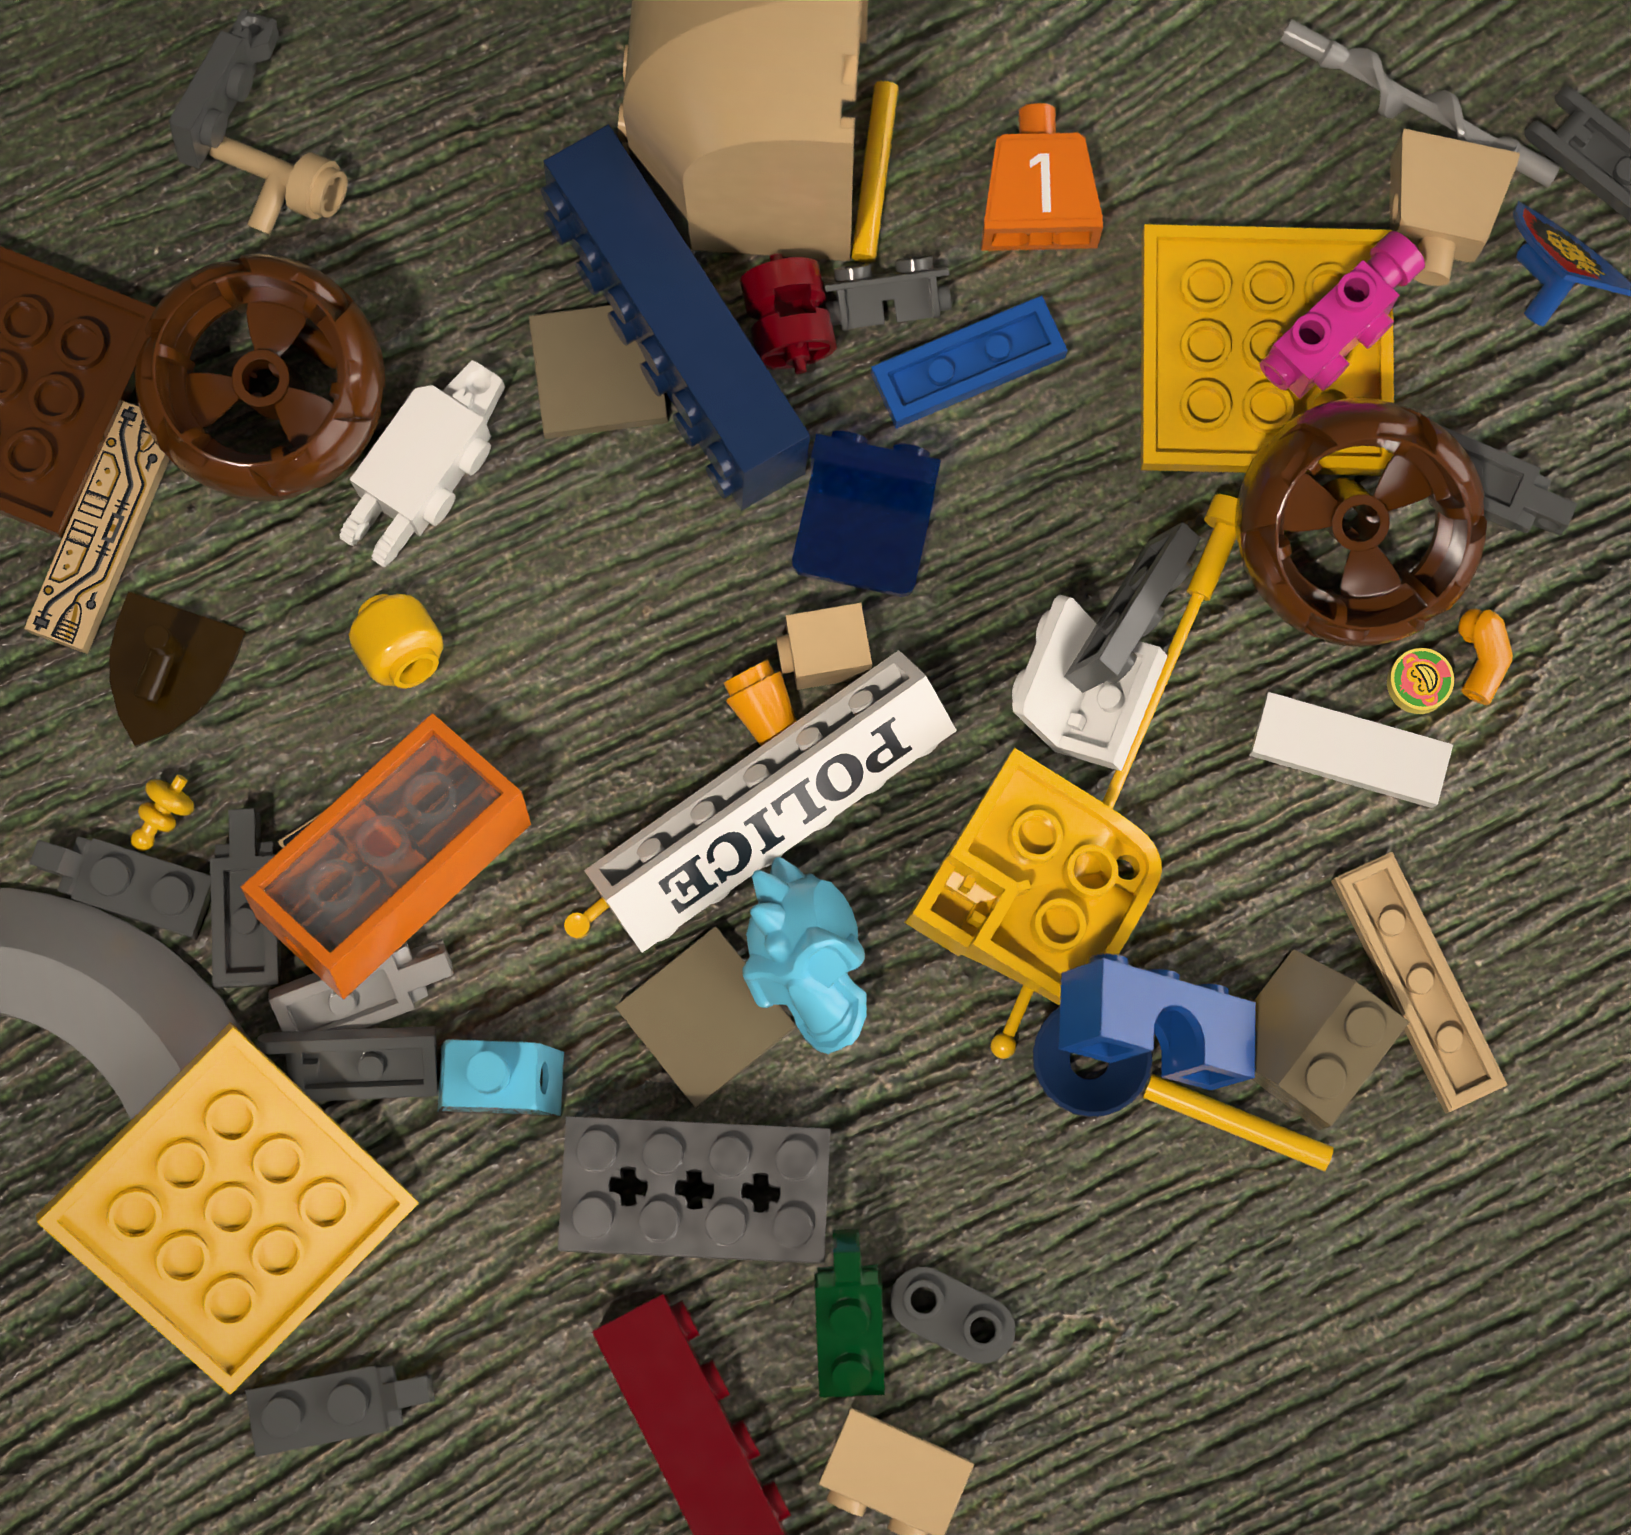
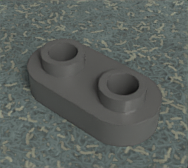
[890,1267,1015,1364]

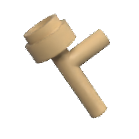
[209,136,348,235]

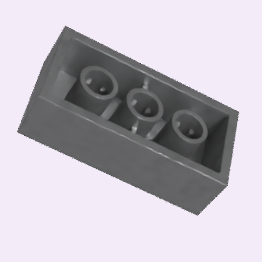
[558,1116,830,1264]

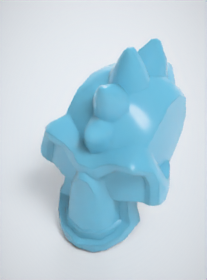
[742,857,867,1055]

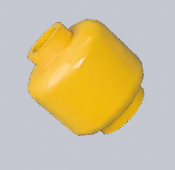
[349,594,444,689]

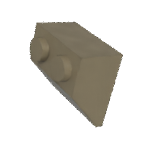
[1252,949,1409,1131]

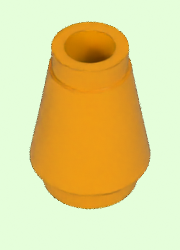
[723,660,797,746]

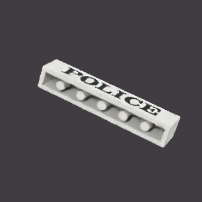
[584,650,957,953]

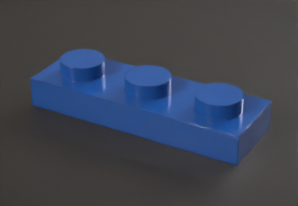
[871,295,1067,429]

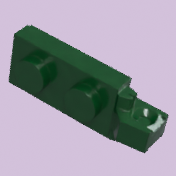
[814,1229,885,1398]

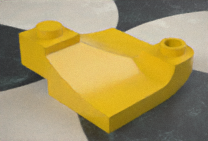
[904,748,1162,1006]

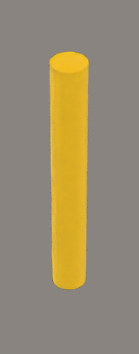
[851,81,899,263]
[1142,1074,1334,1171]

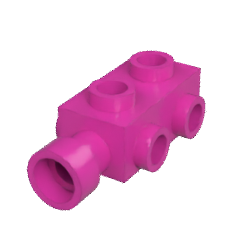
[1260,231,1425,399]

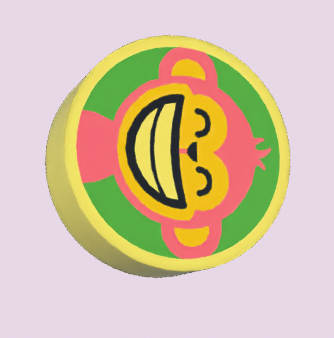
[1387,648,1454,714]

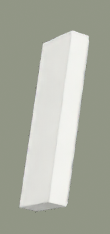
[1249,692,1453,808]

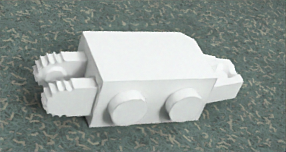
[339,360,505,567]

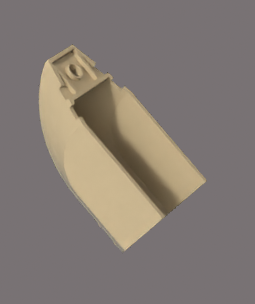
[618,0,868,261]

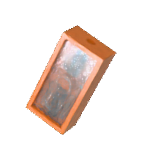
[240,713,531,1000]

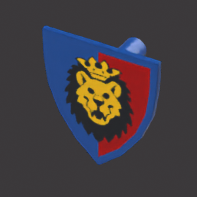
[1513,201,1631,326]

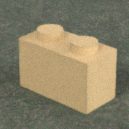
[819,1407,974,1535]

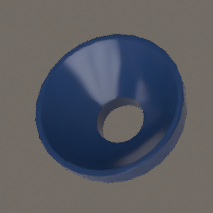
[1032,1007,1152,1117]

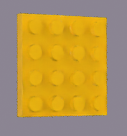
[1141,224,1394,476]
[36,1022,419,1395]

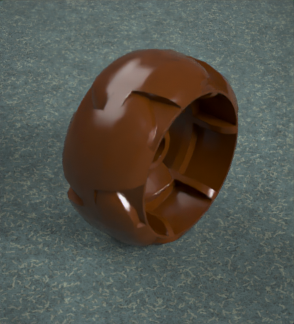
[135,254,385,502]
[1235,397,1487,647]

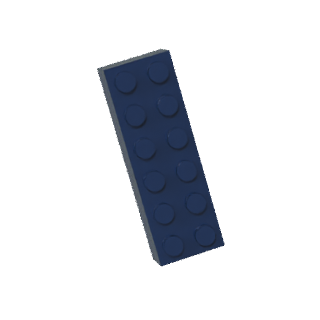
[540,124,810,511]

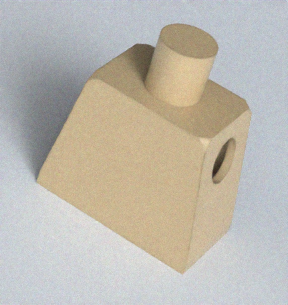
[1389,129,1520,286]

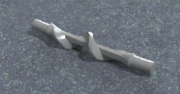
[1280,19,1561,188]

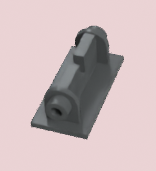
[823,255,951,331]

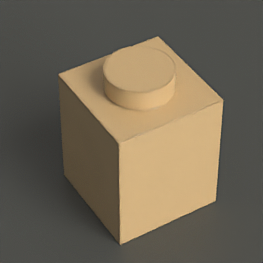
[776,603,872,690]

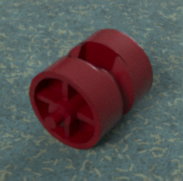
[740,253,837,375]

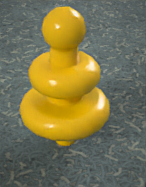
[131,774,194,851]

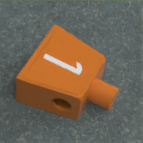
[981,103,1103,251]

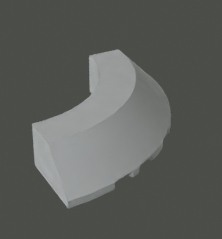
[0,888,253,1120]

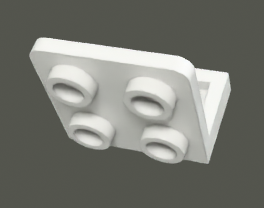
[1012,595,1168,771]

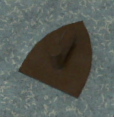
[109,591,246,747]

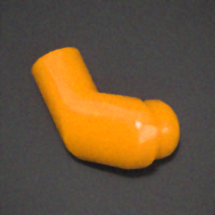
[1458,608,1513,705]

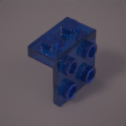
[792,430,941,597]

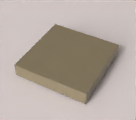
[529,305,668,439]
[615,926,797,1109]

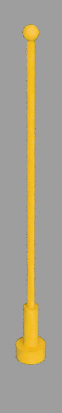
[991,494,1238,1059]

